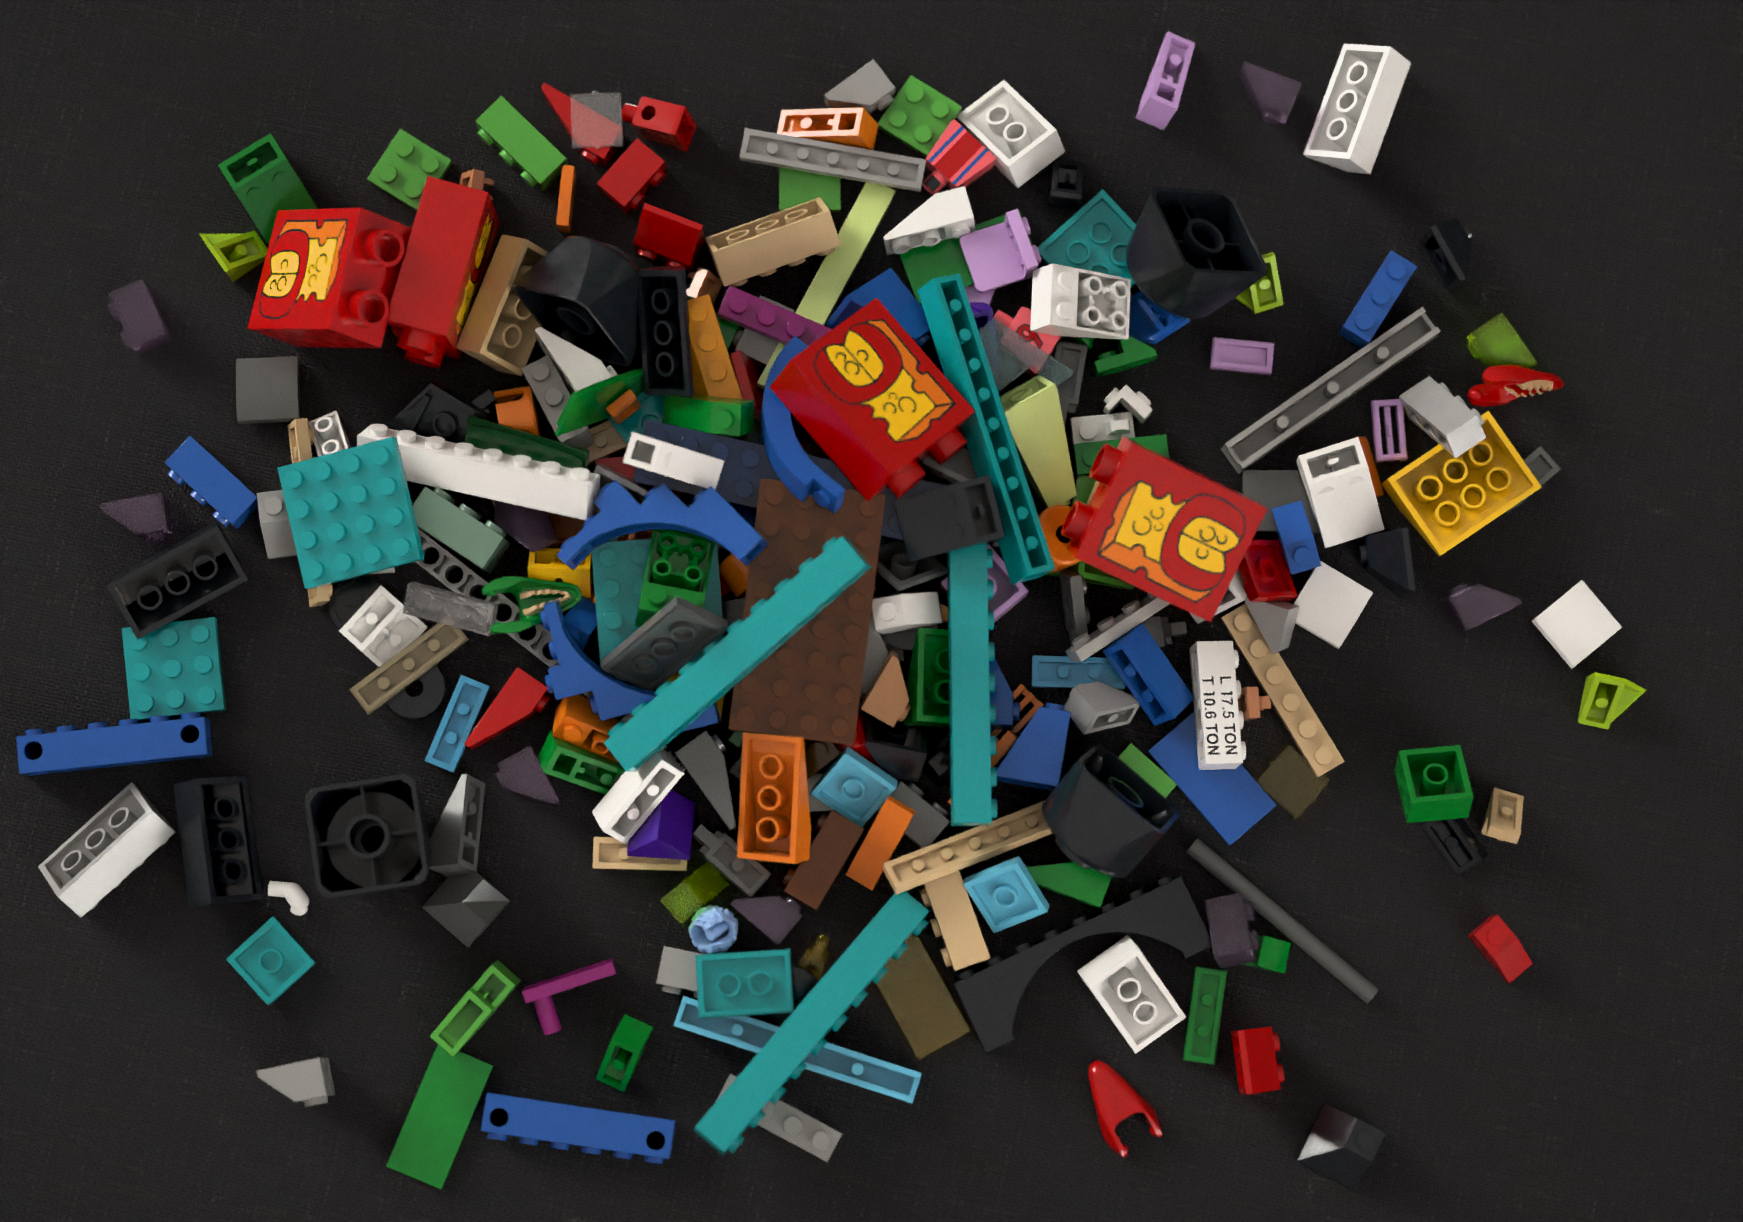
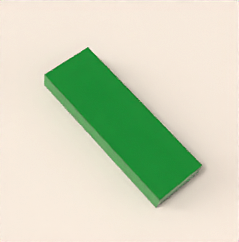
[1183,967,1227,1065]

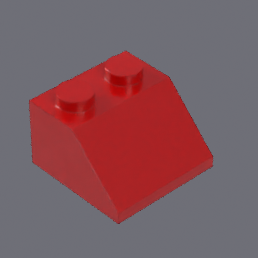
[633,203,705,272]
[1231,1026,1284,1095]

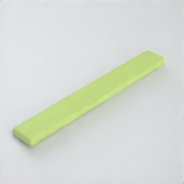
[757,183,896,389]

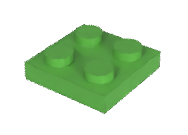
[878,75,962,158]
[367,129,453,212]

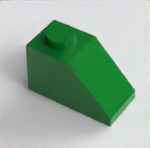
[596,1014,653,1092]

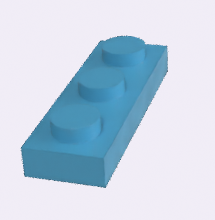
[1031,655,1125,690]
[424,675,491,774]

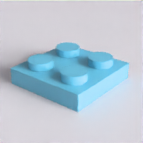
[810,746,898,827]
[963,856,1050,933]

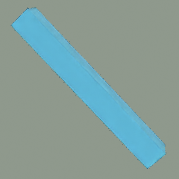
[673,996,922,1103]

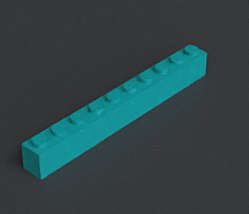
[917,273,1055,585]
[604,536,872,772]
[947,543,997,826]
[694,891,929,1156]

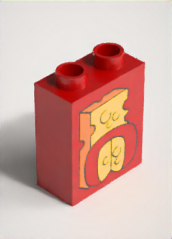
[386,176,500,368]
[247,207,411,348]
[769,297,975,501]
[1061,436,1267,622]

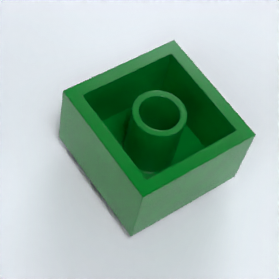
[1394,745,1473,823]

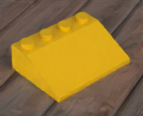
[1381,411,1542,557]

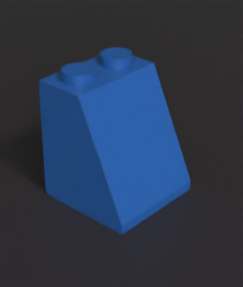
[826,268,932,348]
[997,703,1071,791]

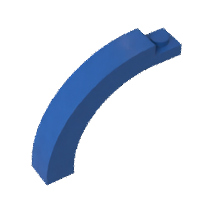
[760,336,846,514]

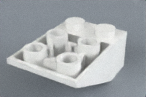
[1030,263,1131,340]
[1296,437,1384,548]

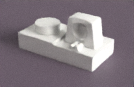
[1070,412,1135,445]

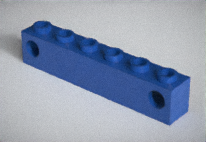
[16,712,213,776]
[481,1093,676,1164]

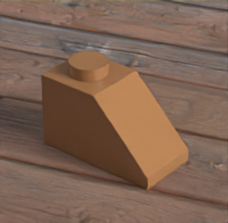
[860,650,911,727]

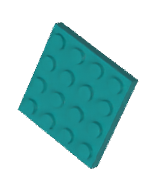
[277,437,425,589]
[592,539,724,668]

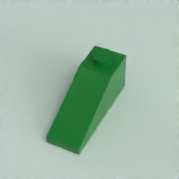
[664,395,754,436]
[537,731,626,795]
[1026,862,1112,909]

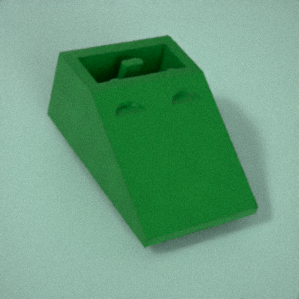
[218,133,318,246]
[634,530,715,627]

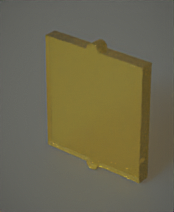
[1257,745,1330,819]

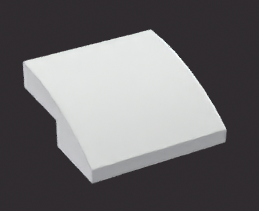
[1293,561,1373,649]
[1532,580,1622,669]
[339,585,428,667]

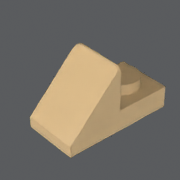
[1481,787,1524,844]

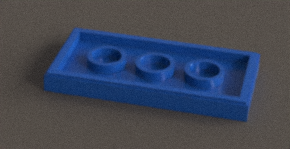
[1147,712,1277,846]

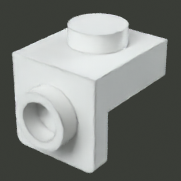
[1103,385,1153,423]

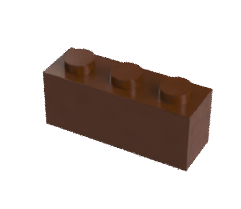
[782,810,864,912]

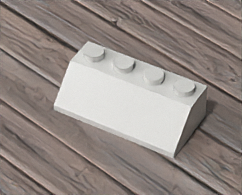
[1303,44,1411,174]

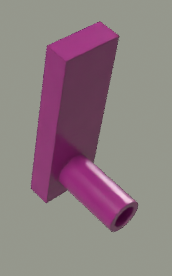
[522,958,616,1035]

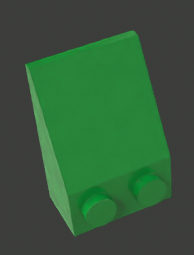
[904,627,950,728]

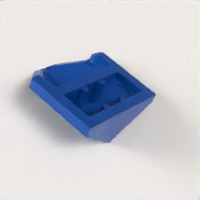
[1129,290,1190,344]

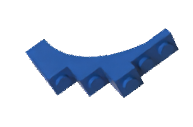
[557,480,769,570]
[540,599,720,732]

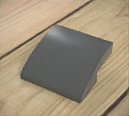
[236,356,301,424]

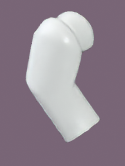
[268,881,309,916]

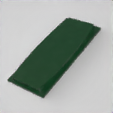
[465,415,590,469]

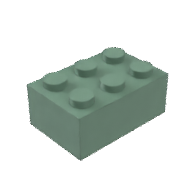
[412,486,510,575]

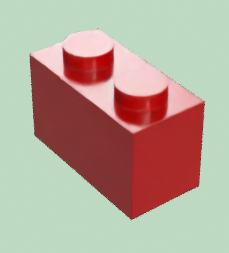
[597,138,666,213]

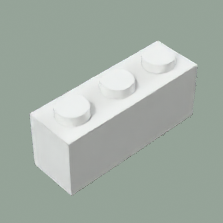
[592,749,684,844]

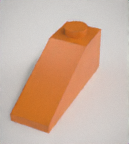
[777,107,878,150]

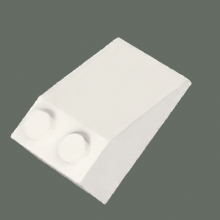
[957,80,1065,188]
[535,327,617,393]
[1077,935,1186,1054]

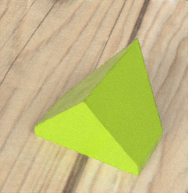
[199,230,268,282]
[1235,252,1284,314]
[1578,672,1646,730]

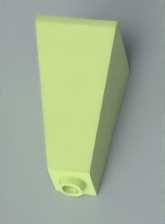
[1000,375,1077,508]

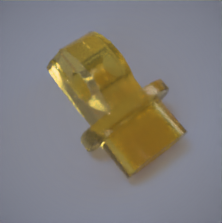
[799,934,830,980]

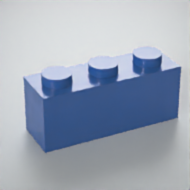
[1338,250,1417,349]
[164,436,258,529]
[1102,623,1194,726]

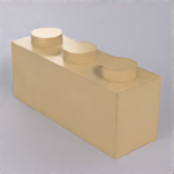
[919,870,990,972]

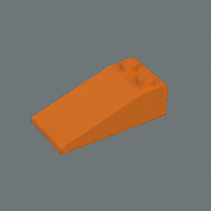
[737,732,811,864]

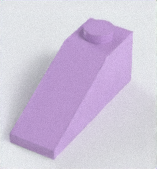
[1136,31,1195,131]

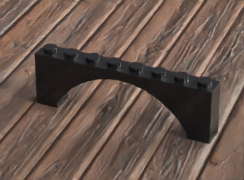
[953,875,1214,1053]

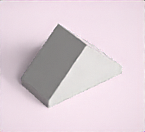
[1244,597,1300,654]

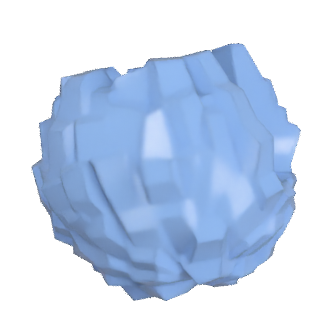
[689,905,738,954]

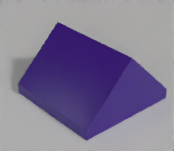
[627,790,696,860]

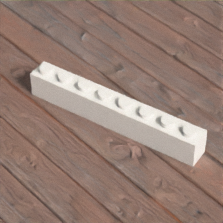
[357,424,600,520]

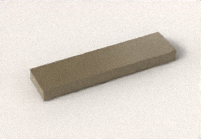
[349,614,469,715]

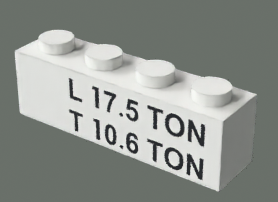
[1189,641,1246,770]

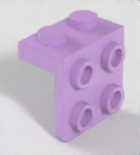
[959,209,1041,293]

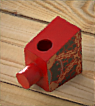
[620,97,697,153]

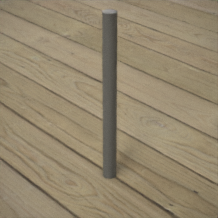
[1186,838,1379,1003]

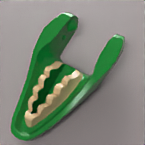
[482,576,582,634]

